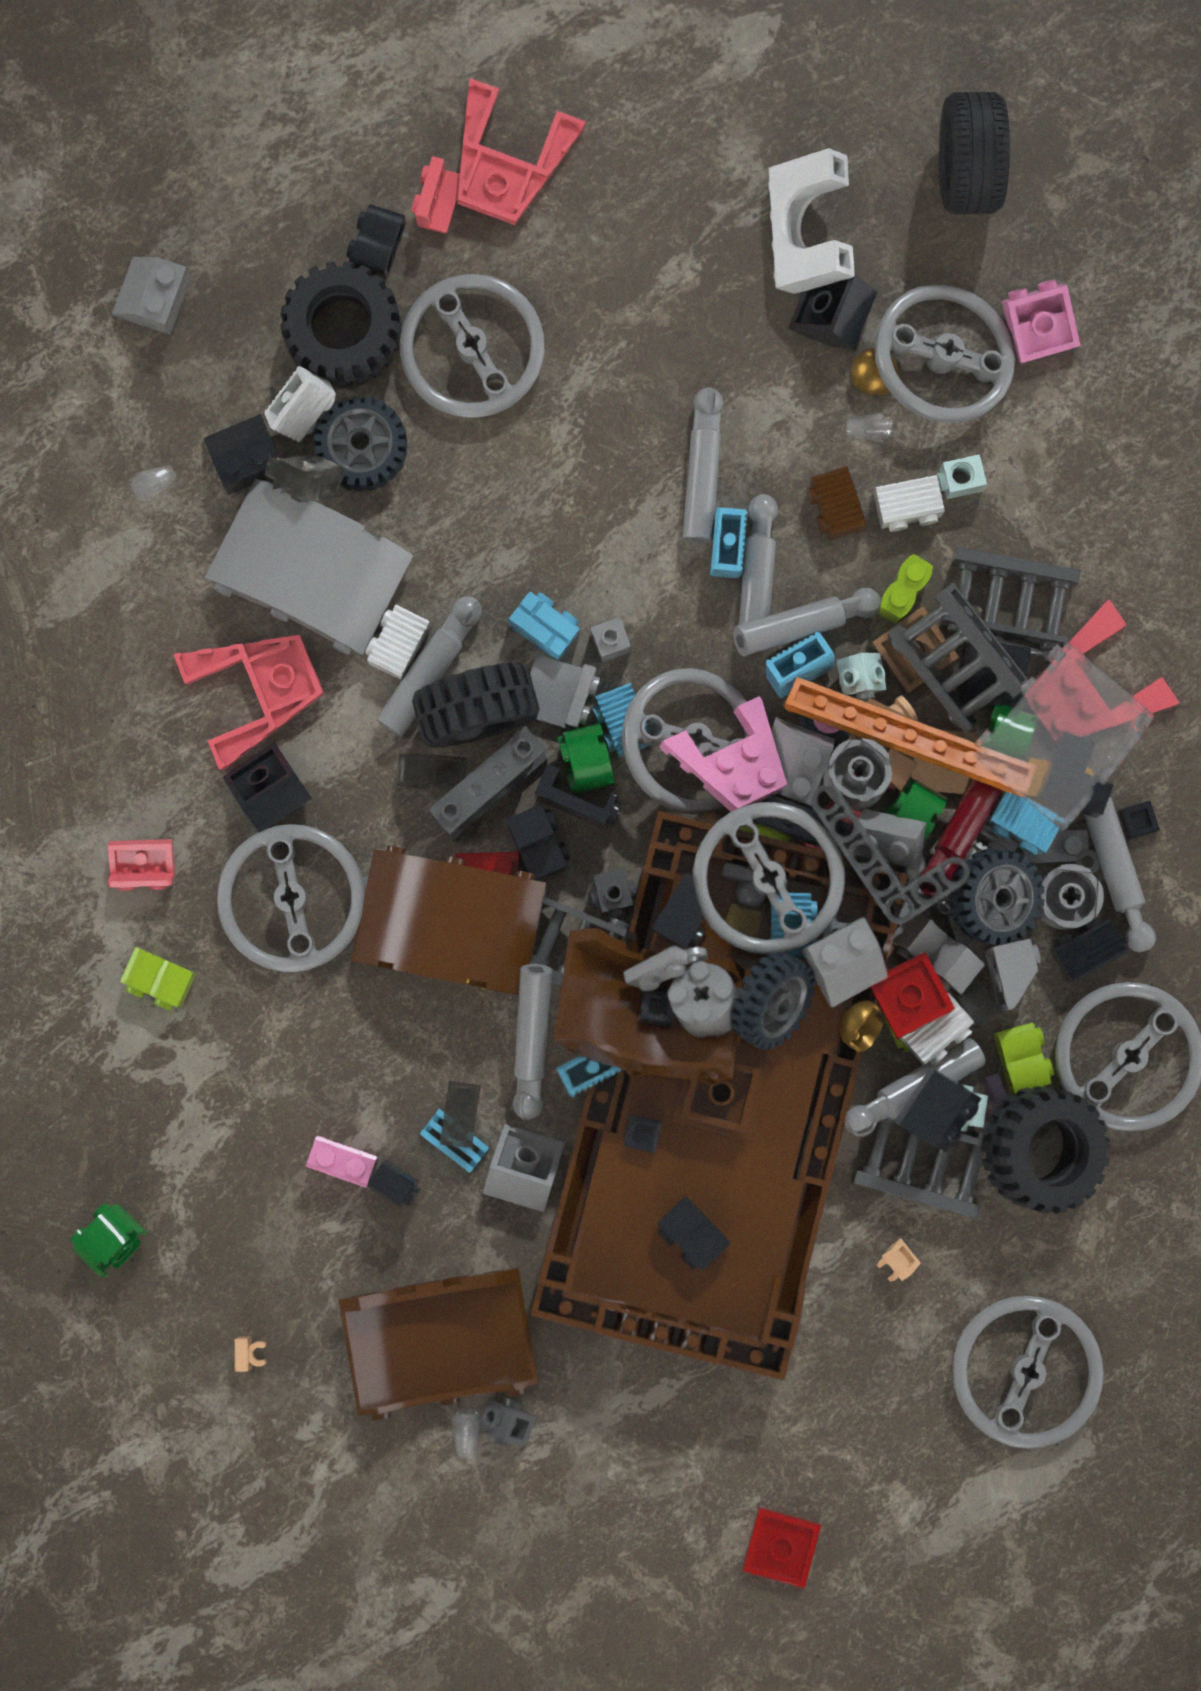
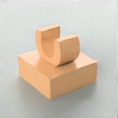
[877,1238,921,1281]
[235,1336,267,1372]

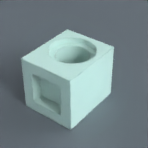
[936,454,987,499]

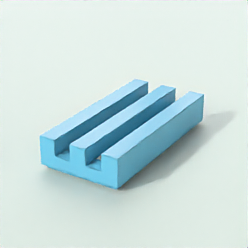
[420,1109,490,1173]

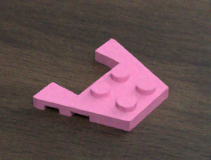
[659,696,787,812]

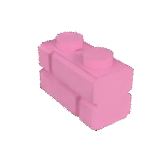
[306,1136,379,1188]

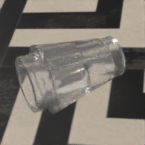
[847,411,892,443]
[128,464,178,502]
[450,1408,482,1458]

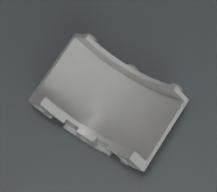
[205,479,413,656]

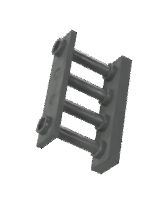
[940,547,1081,652]
[888,583,1031,733]
[429,726,548,841]
[530,891,637,987]
[851,1117,987,1219]

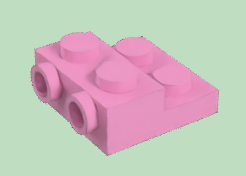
[1002,280,1081,363]

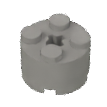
[823,738,892,811]
[1037,864,1104,930]
[668,961,739,1038]

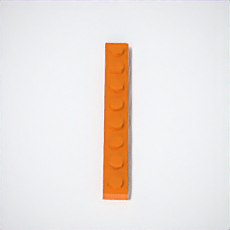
[785,677,1037,798]

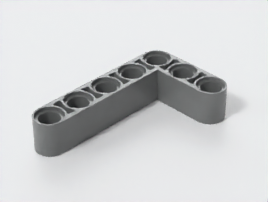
[811,786,969,923]

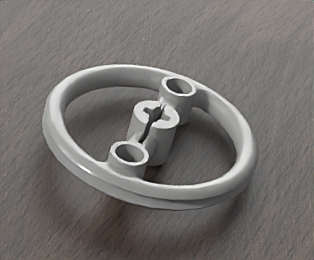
[400,274,544,418]
[874,284,1015,423]
[622,668,749,815]
[693,802,845,954]
[217,824,365,972]
[1055,982,1201,1131]
[952,1296,1104,1449]

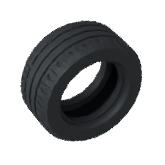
[939,92,1010,214]

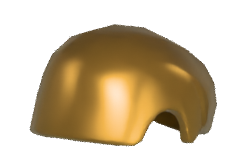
[850,348,900,396]
[840,1001,883,1053]

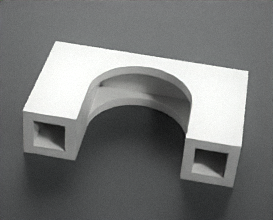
[768,148,855,294]

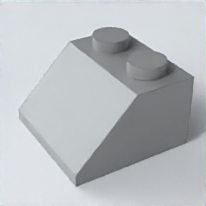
[112,257,192,335]
[771,717,835,805]
[855,809,926,880]
[800,918,888,1008]
[984,939,1041,1012]
[483,1124,565,1212]

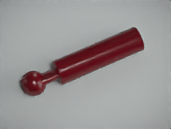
[918,779,1004,897]

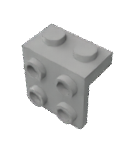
[530,655,600,730]

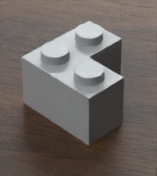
[892,913,985,994]

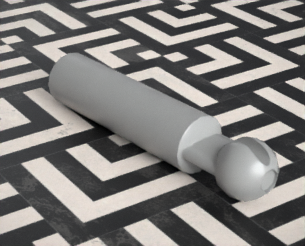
[682,387,724,543]
[739,494,779,651]
[733,588,881,656]
[376,596,483,737]
[1084,797,1156,952]
[512,964,552,1120]
[845,1038,985,1137]

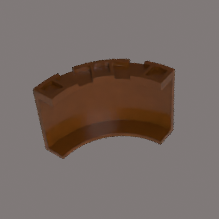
[351,845,546,995]
[553,928,746,1084]
[339,1268,538,1420]

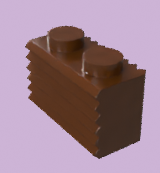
[807,466,867,541]

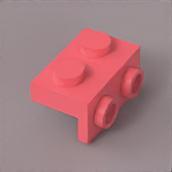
[412,156,460,234]
[107,839,176,891]

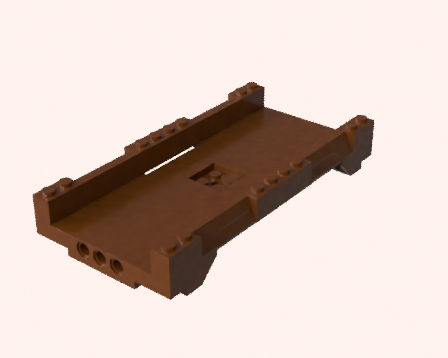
[530,811,908,1381]

